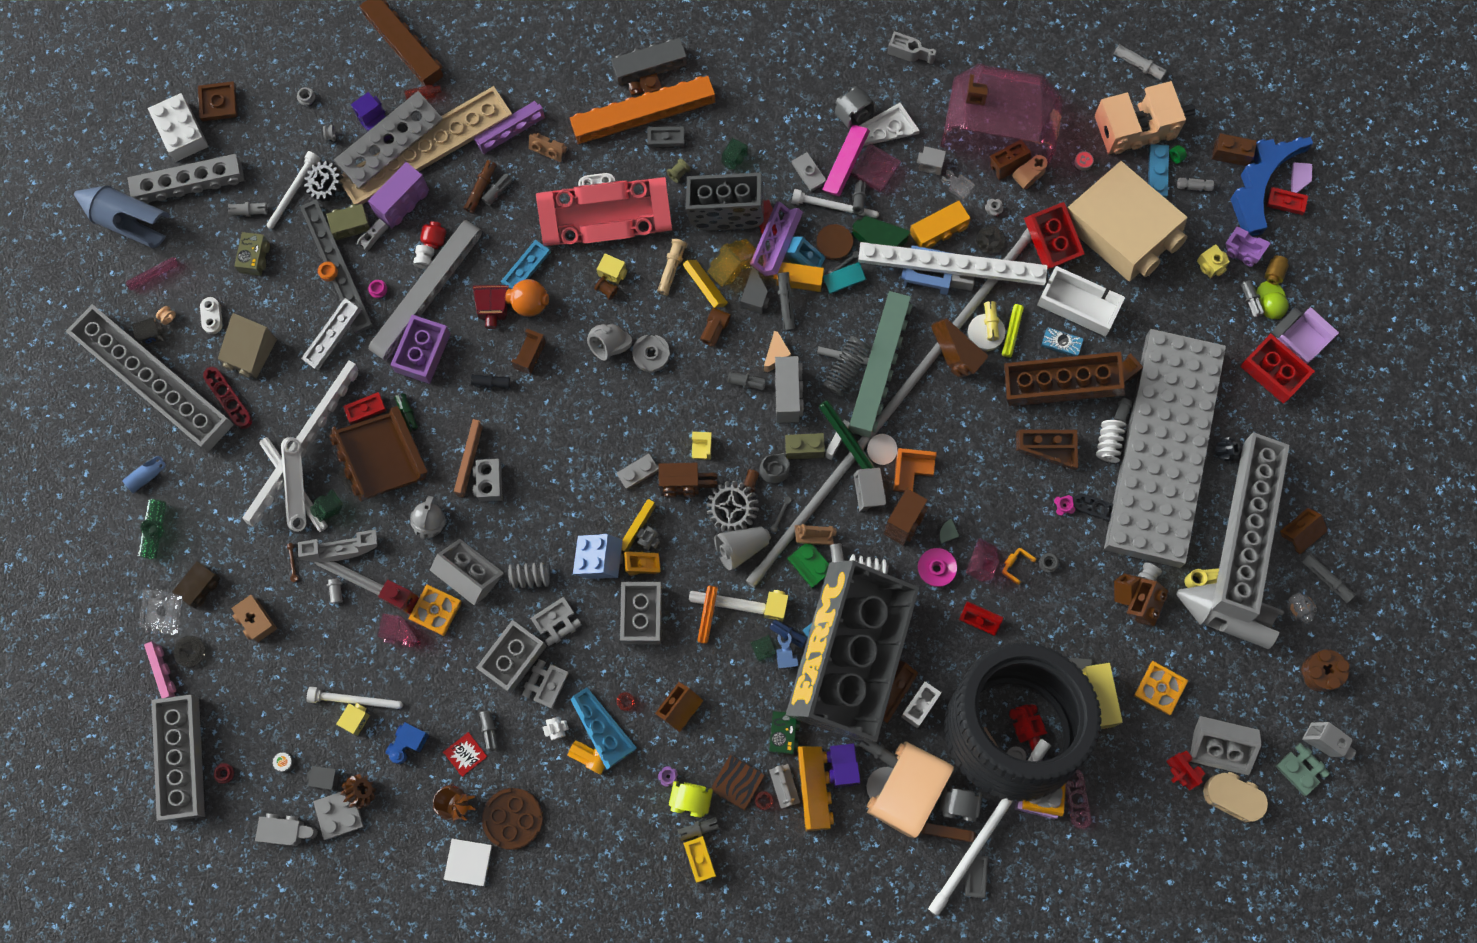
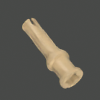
[657,239,688,295]

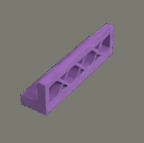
[474,101,545,154]
[750,201,803,276]

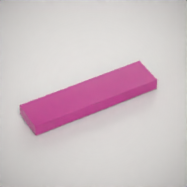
[822,125,870,197]

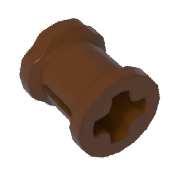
[594,276,619,300]

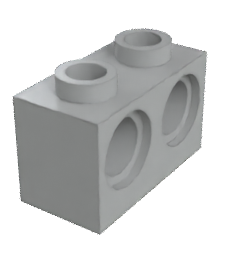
[473,459,503,502]

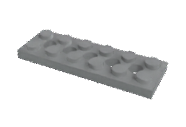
[334,91,443,189]

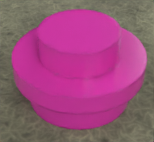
[368,280,387,298]

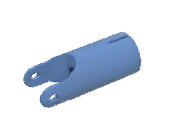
[122,456,166,493]

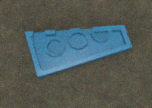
[570,687,636,770]

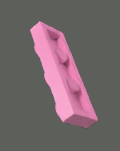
[144,641,176,698]

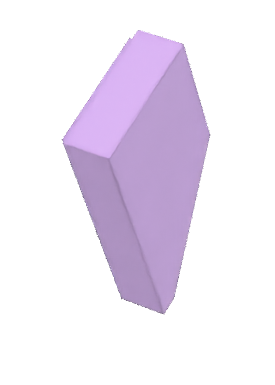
[1291,162,1312,193]

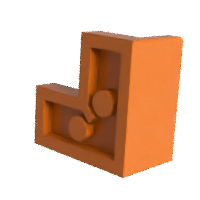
[893,448,937,492]

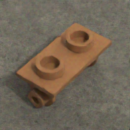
[528,133,567,162]
[795,524,837,545]

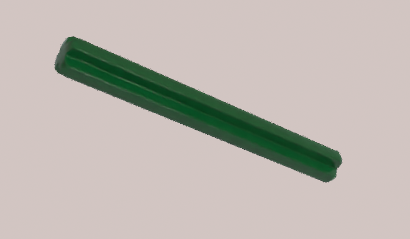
[819,400,875,469]

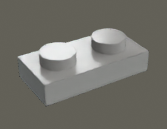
[616,454,659,490]

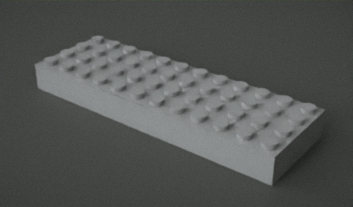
[1104,329,1226,568]

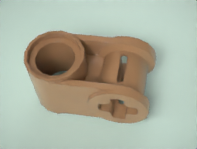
[1012,155,1047,190]

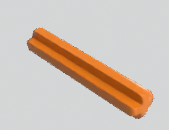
[697,585,718,643]

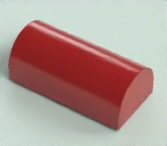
[959,601,1003,636]

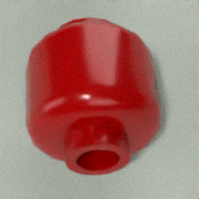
[420,221,446,250]

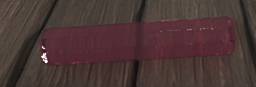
[126,257,179,290]

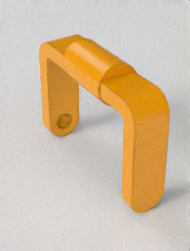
[1002,548,1037,585]

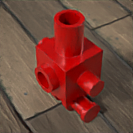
[1009,704,1047,751]

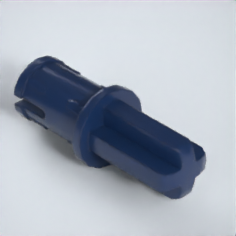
[770,619,808,649]

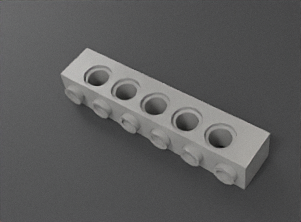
[127,154,245,204]

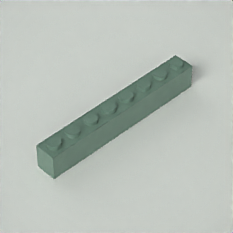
[849,291,913,438]

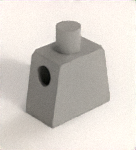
[1302,722,1356,760]

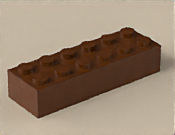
[1004,352,1125,406]

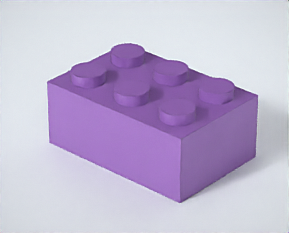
[368,162,429,229]
[391,315,451,384]

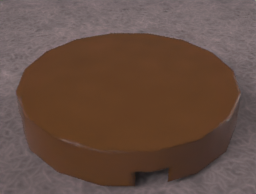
[816,224,853,260]

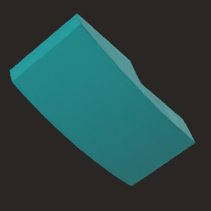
[823,262,867,294]

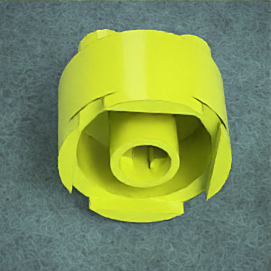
[669,781,713,818]

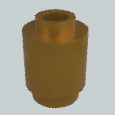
[1264,255,1289,285]

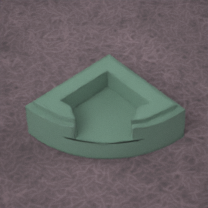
[939,519,959,544]

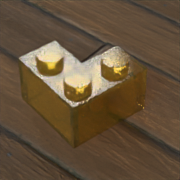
[707,239,756,287]

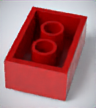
[1024,202,1085,269]
[1240,333,1315,404]

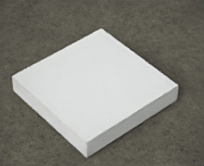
[444,839,492,886]

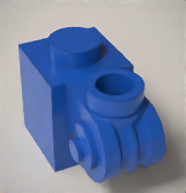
[386,722,429,764]

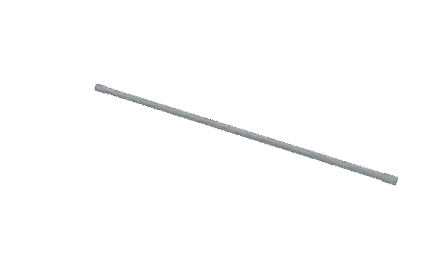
[746,228,1032,588]

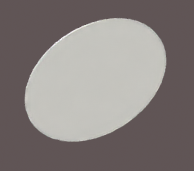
[867,434,897,465]

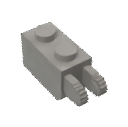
[255,813,318,846]

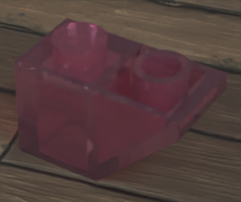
[966,538,999,582]
[378,613,421,648]

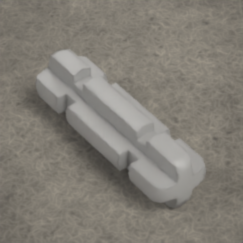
[1177,178,1214,191]

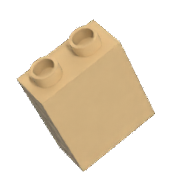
[1067,161,1187,282]

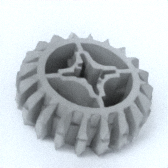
[707,481,759,532]

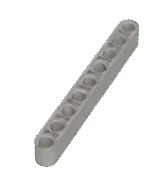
[368,220,482,360]

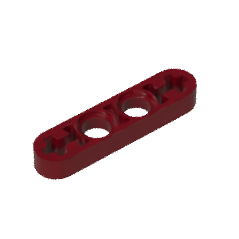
[203,367,252,429]

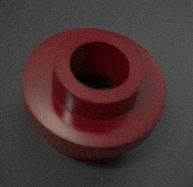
[214,763,234,784]

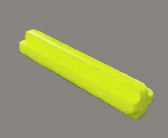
[1002,304,1024,358]

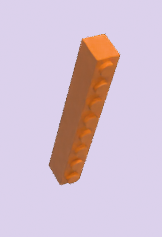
[570,76,715,144]

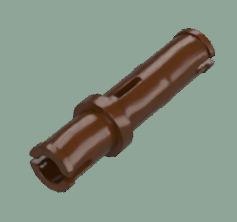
[463,160,497,213]

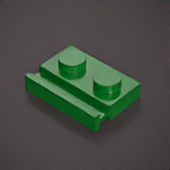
[787,543,829,588]

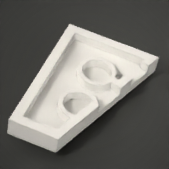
[859,103,920,146]

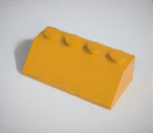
[798,746,834,832]

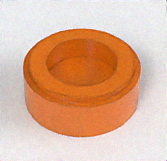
[318,262,338,281]

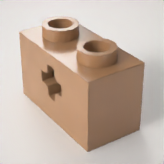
[231,595,277,642]

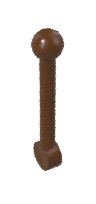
[287,543,299,583]

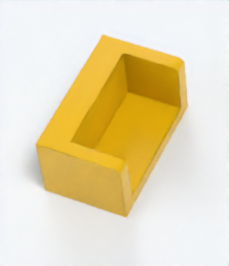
[684,836,716,883]

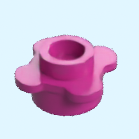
[1054,495,1075,516]

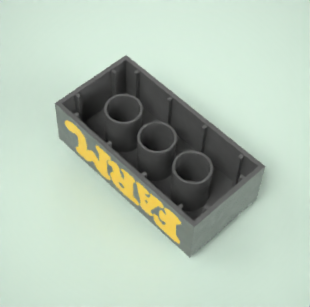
[786,560,919,742]

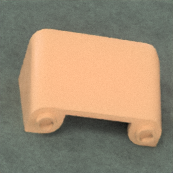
[867,742,954,838]

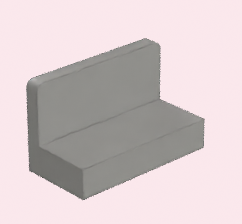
[854,468,886,512]

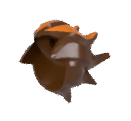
[433,783,476,823]

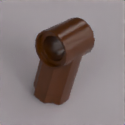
[700,307,731,347]

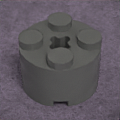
[835,86,877,130]
[939,786,983,822]

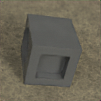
[307,766,340,791]

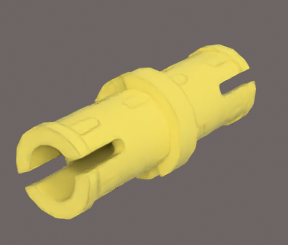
[984,301,1000,341]

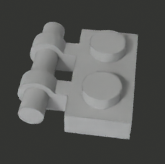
[530,597,582,646]
[522,659,569,709]

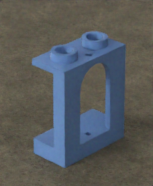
[901,245,954,295]

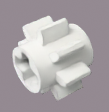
[543,717,569,740]

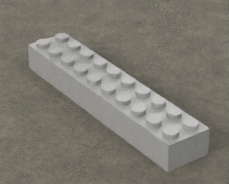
[66,304,234,453]
[1211,432,1290,623]

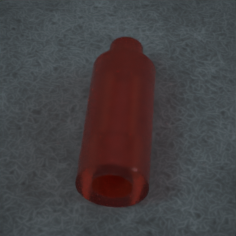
[404,84,442,100]

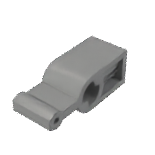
[887,31,936,64]

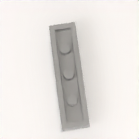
[301,298,362,370]

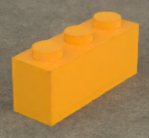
[910,201,970,249]

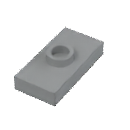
[792,152,826,192]

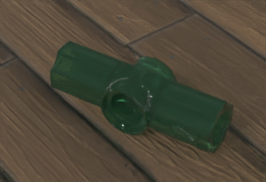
[138,499,166,559]

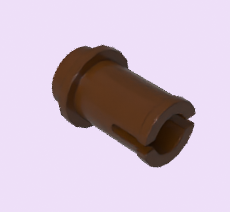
[743,469,759,494]

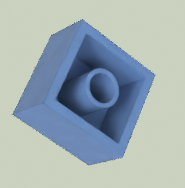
[573,534,622,579]

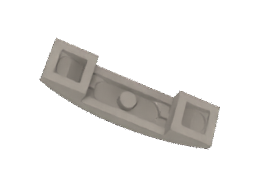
[298,529,377,562]

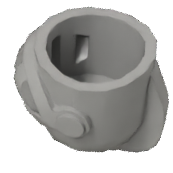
[587,324,632,361]
[410,496,446,539]

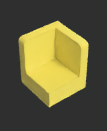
[692,432,712,460]

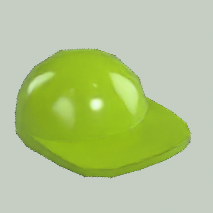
[1256,281,1289,319]

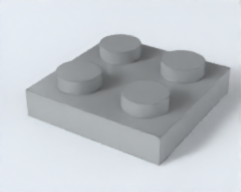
[313,792,364,840]

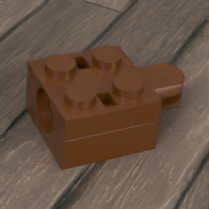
[659,463,718,498]

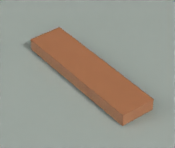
[454,419,483,497]

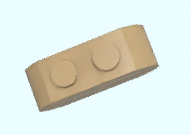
[1203,772,1268,822]

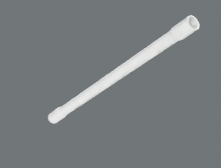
[928,739,1051,916]

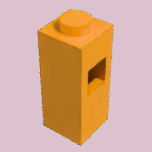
[773,262,824,292]

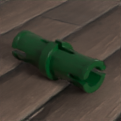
[394,393,418,432]

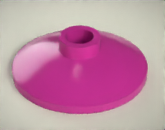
[918,548,957,587]

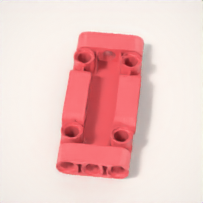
[536,177,672,246]

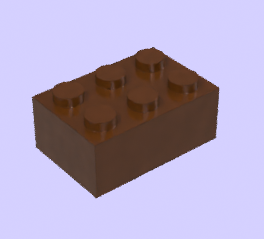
[884,488,928,546]

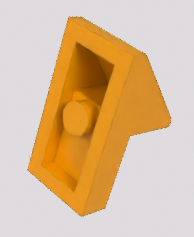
[624,552,660,576]

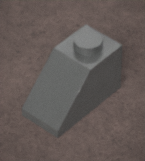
[740,268,770,314]

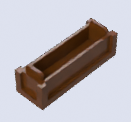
[883,660,918,723]

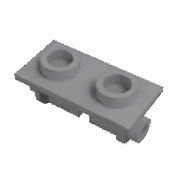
[769,764,800,809]

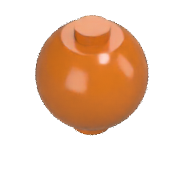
[506,279,549,317]

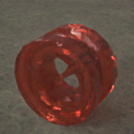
[616,692,635,711]
[755,791,773,810]

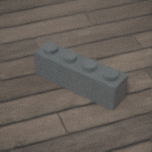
[611,38,687,86]

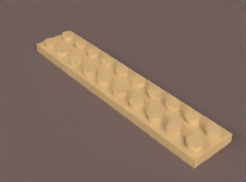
[340,86,512,204]

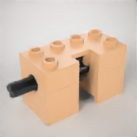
[1095,81,1196,154]

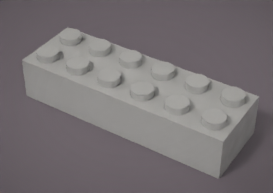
[152,695,205,822]

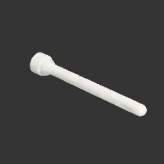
[267,151,321,229]
[791,189,879,218]
[307,687,403,709]

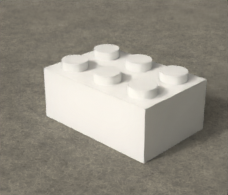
[148,93,209,162]

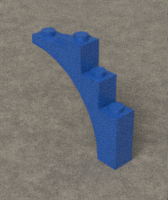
[1230,137,1313,237]

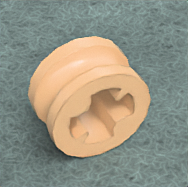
[156,306,176,325]

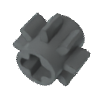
[636,526,660,550]

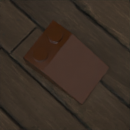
[931,318,988,377]

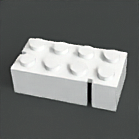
[1037,266,1125,337]

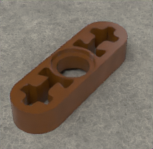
[920,823,976,843]

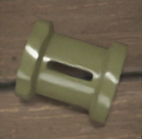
[666,158,691,183]

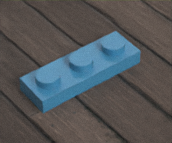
[1148,144,1169,199]
[501,240,551,289]

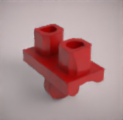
[1166,751,1205,791]

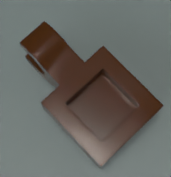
[629,73,662,95]

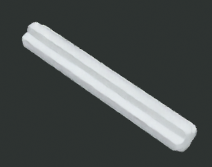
[689,591,766,614]

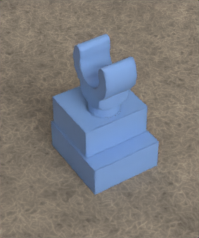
[776,633,798,668]

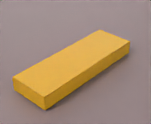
[683,260,728,308]
[621,499,656,554]

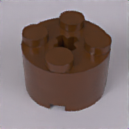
[1301,649,1349,692]

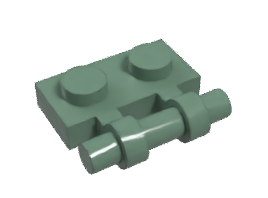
[1275,743,1330,796]

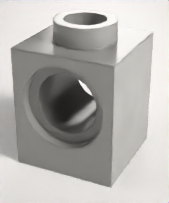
[917,146,946,175]

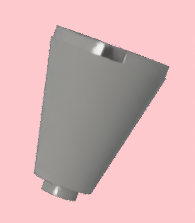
[714,527,771,570]

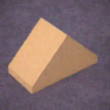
[764,331,791,372]

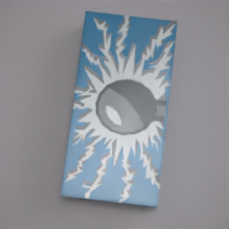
[1041,327,1083,356]

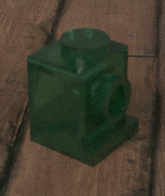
[721,138,748,170]
[310,489,343,522]

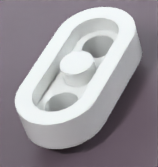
[200,297,222,334]

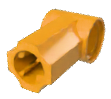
[567,740,605,775]

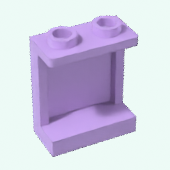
[1278,307,1339,364]

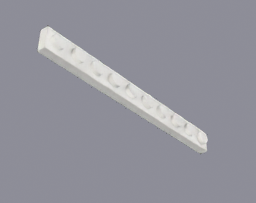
[858,242,1047,285]
[243,360,358,527]

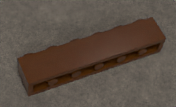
[359,0,443,89]

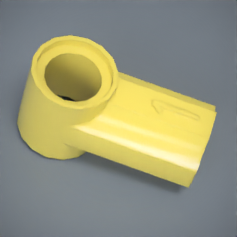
[1184,568,1219,588]

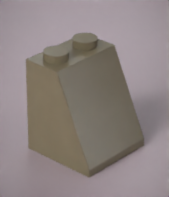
[218,313,277,379]

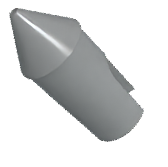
[1176,583,1284,649]

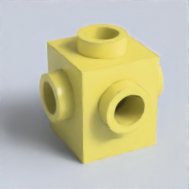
[1197,244,1230,278]

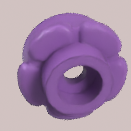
[658,766,678,787]

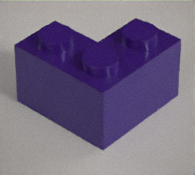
[351,92,392,143]
[826,743,860,788]

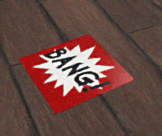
[443,732,487,777]

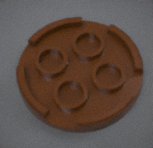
[482,788,543,850]

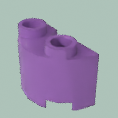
[1226,226,1270,267]

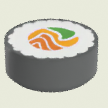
[272,752,294,773]

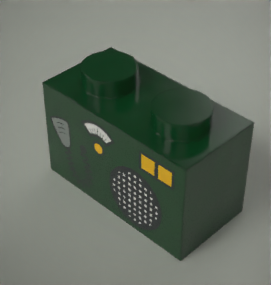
[769,711,800,755]

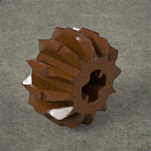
[340,774,376,810]

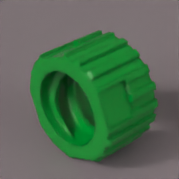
[1169,145,1187,164]

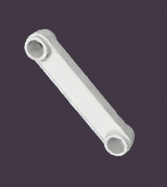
[281,437,306,531]

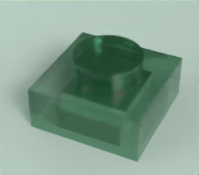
[750,635,776,662]

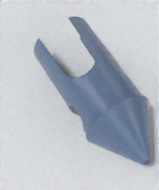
[74,185,170,248]

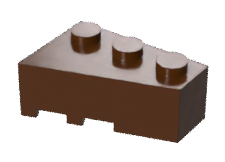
[1016,430,1078,470]

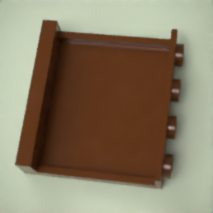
[330,406,427,501]

